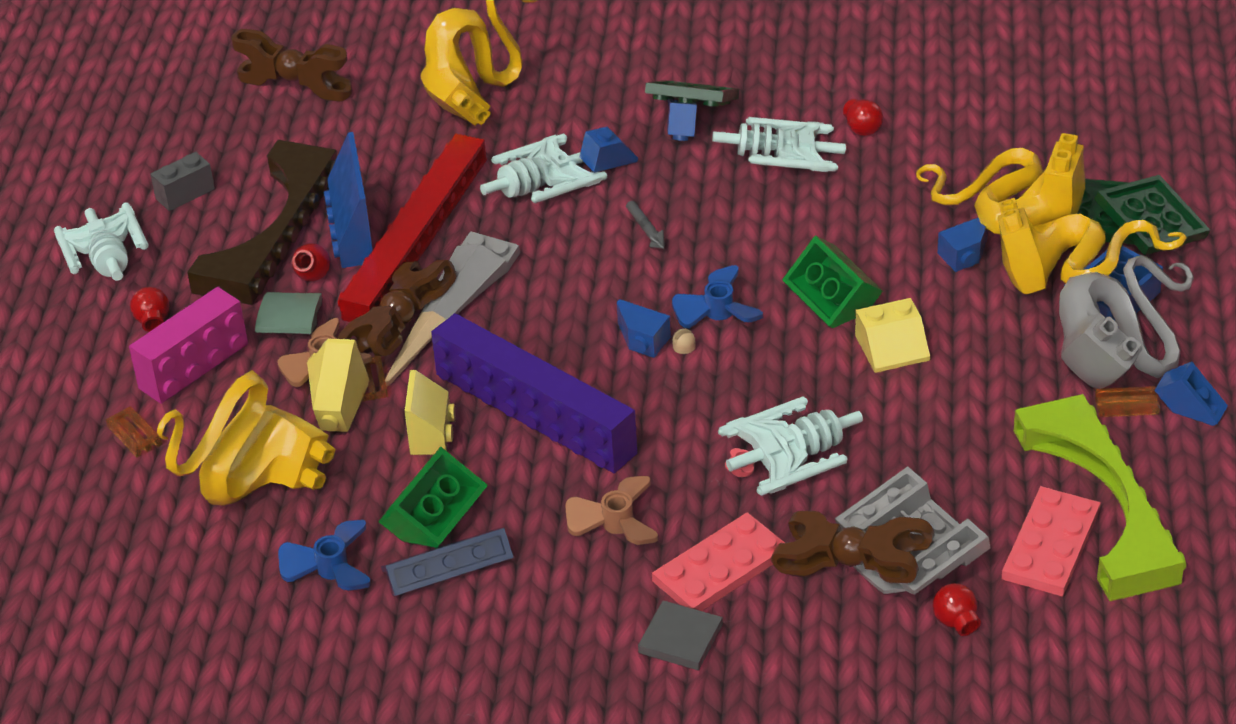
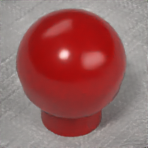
[843,99,883,136]
[292,243,330,282]
[130,287,170,332]
[933,583,981,636]

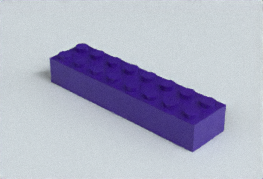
[431,313,637,474]

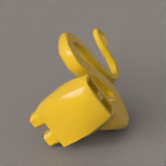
[421,0,538,126]
[916,133,1086,234]
[997,198,1187,294]
[157,370,336,505]

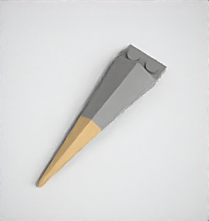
[385,231,521,387]

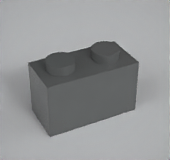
[150,152,215,211]

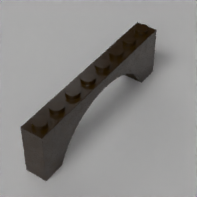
[187,140,337,305]

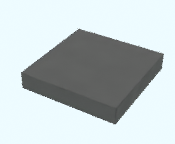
[638,600,723,671]

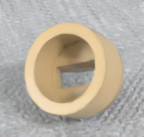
[672,328,696,354]

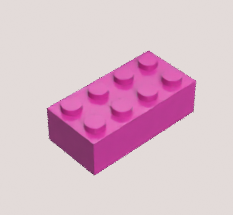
[129,287,248,404]

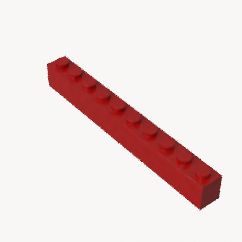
[338,133,487,322]

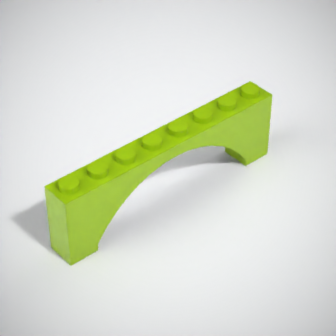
[1014,394,1186,601]

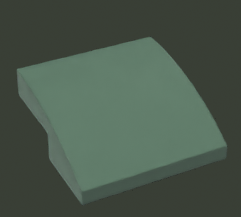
[255,292,322,334]

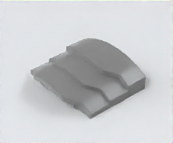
[835,466,991,595]

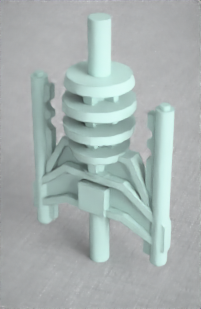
[712,117,846,172]
[480,133,607,203]
[54,202,149,281]
[718,396,863,496]

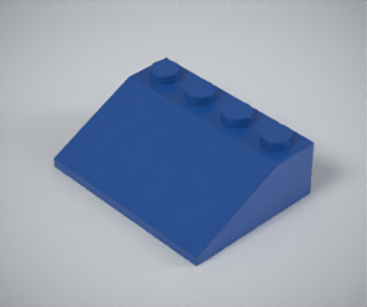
[324,132,373,268]

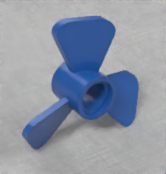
[672,265,763,328]
[278,520,371,591]

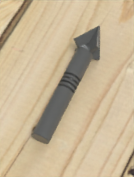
[626,201,664,249]

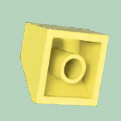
[855,298,930,373]
[404,370,455,455]

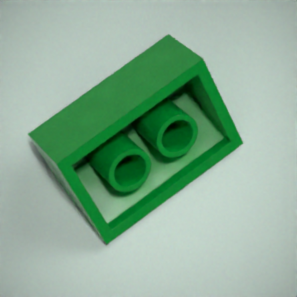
[782,235,883,328]
[379,447,488,548]

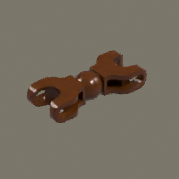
[231,29,352,101]
[337,260,457,356]
[771,511,935,583]

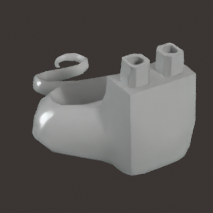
[1059,255,1194,389]

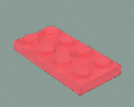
[1001,486,1101,597]
[652,512,785,611]

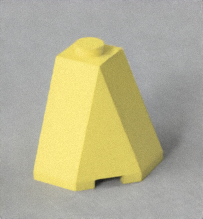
[307,339,370,432]

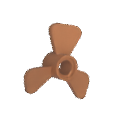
[278,318,372,387]
[565,476,658,545]

